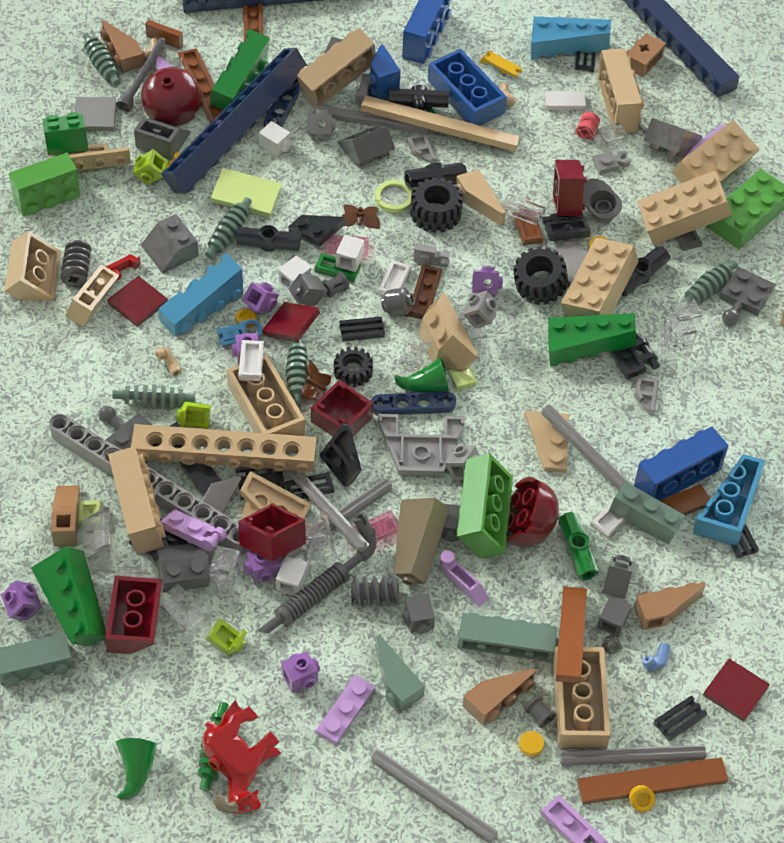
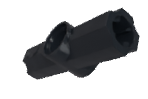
[389,85,449,111]
[404,162,467,189]
[236,225,301,252]
[622,246,671,297]

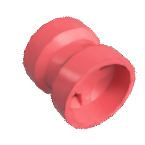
[576,112,600,140]

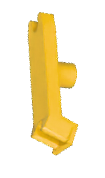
[479,50,522,78]

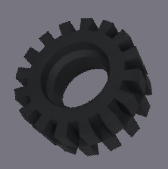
[334,346,373,387]

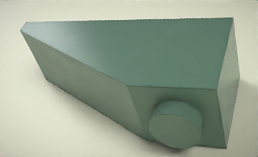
[375,635,425,712]

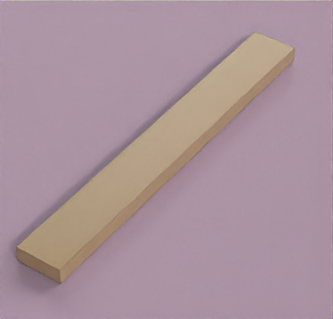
[360,95,520,152]

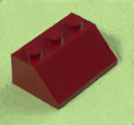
[105,575,163,654]

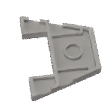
[378,414,465,476]

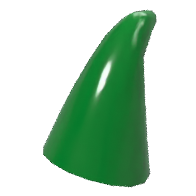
[394,357,449,393]
[115,738,157,799]

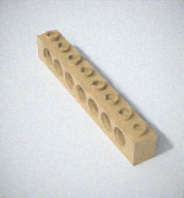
[131,424,317,473]

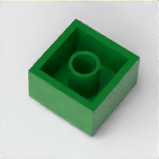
[42,112,89,156]

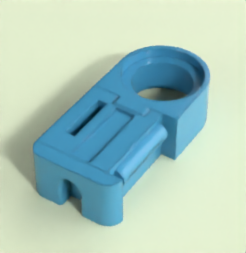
[217,319,262,346]

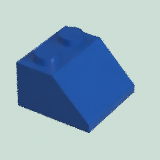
[368,45,401,101]

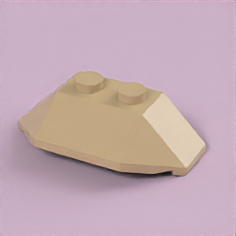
[418,293,479,371]

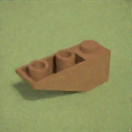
[100,21,144,73]
[51,485,80,546]
[634,582,705,630]
[462,669,536,725]

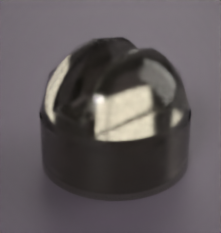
[602,633,623,654]

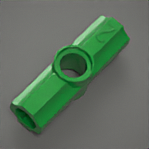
[558,512,599,581]

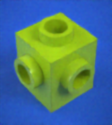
[133,149,168,184]

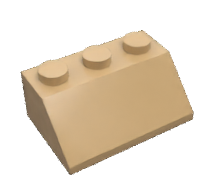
[4,231,61,301]

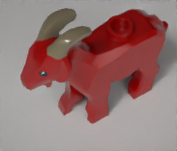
[202,700,281,813]

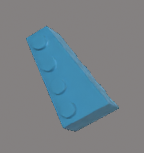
[531,16,611,60]
[159,253,243,337]
[693,454,765,546]

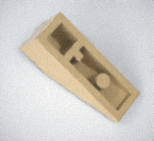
[456,169,506,226]
[65,265,119,328]

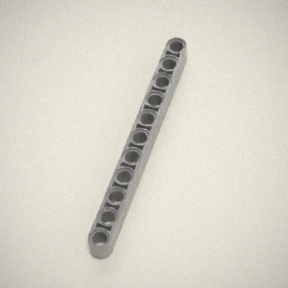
[49,414,249,555]

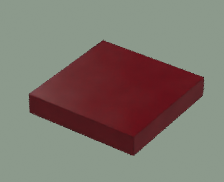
[107,275,168,327]
[262,302,320,342]
[703,658,770,722]

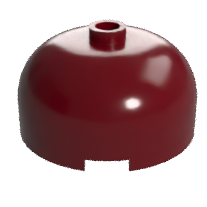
[141,67,203,126]
[506,477,559,548]

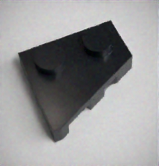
[288,215,346,247]
[319,424,362,487]

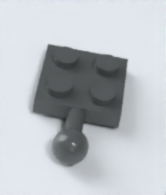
[719,267,776,326]
[98,406,160,463]

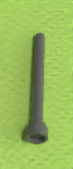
[116,38,166,112]

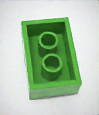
[9,153,81,216]

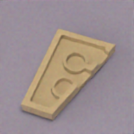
[524,410,569,473]
[239,471,311,519]

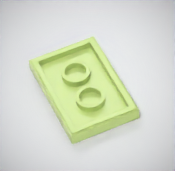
[211,168,282,217]

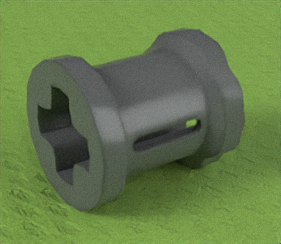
[322,272,349,298]
[524,695,556,728]

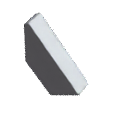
[407,133,437,163]
[634,376,659,416]
[202,476,241,513]

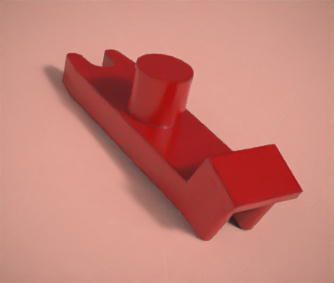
[91,254,141,281]

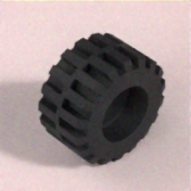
[410,177,463,233]
[513,246,568,305]

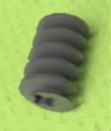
[60,240,92,288]
[351,576,399,606]

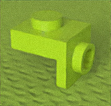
[176,402,211,429]
[205,618,248,655]

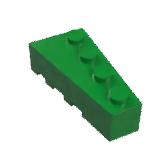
[210,29,270,110]
[548,313,637,367]
[31,547,106,646]

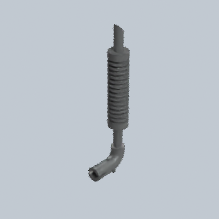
[257,513,377,633]

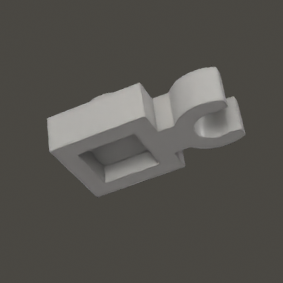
[355,74,370,108]
[592,151,631,174]
[413,243,451,267]

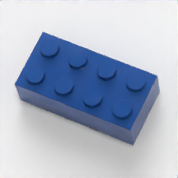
[402,0,452,64]
[428,48,507,125]
[634,426,729,501]

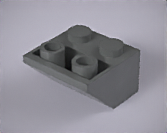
[134,117,190,160]

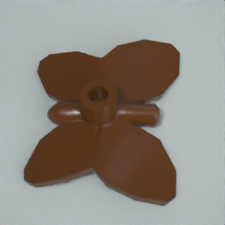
[341,205,380,229]
[302,360,332,401]

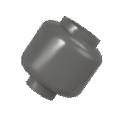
[381,287,415,317]

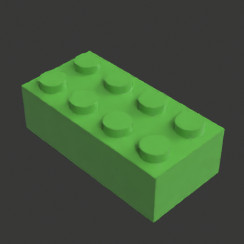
[707,169,784,249]
[457,453,513,559]

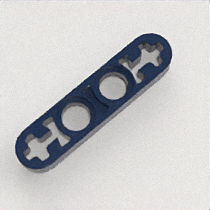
[264,79,301,127]
[371,391,457,415]

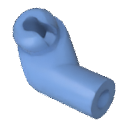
[642,643,671,671]

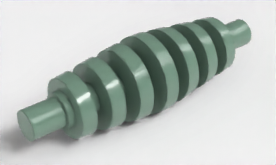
[83,32,120,86]
[205,197,252,259]
[680,260,738,308]
[285,337,309,406]
[112,384,195,409]

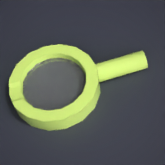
[375,180,413,213]

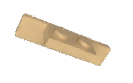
[47,143,131,171]

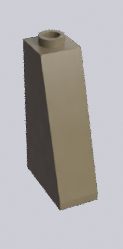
[394,498,450,586]

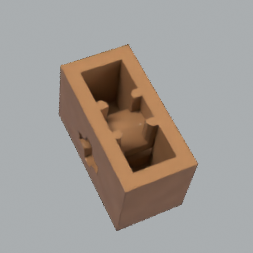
[626,33,666,77]

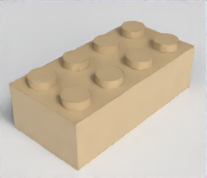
[297,27,376,107]
[597,48,644,134]
[671,120,760,183]
[637,170,732,244]
[561,238,639,317]
[226,354,305,436]
[108,446,166,555]
[553,647,610,749]

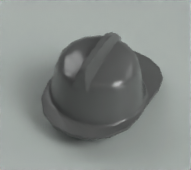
[583,178,623,221]

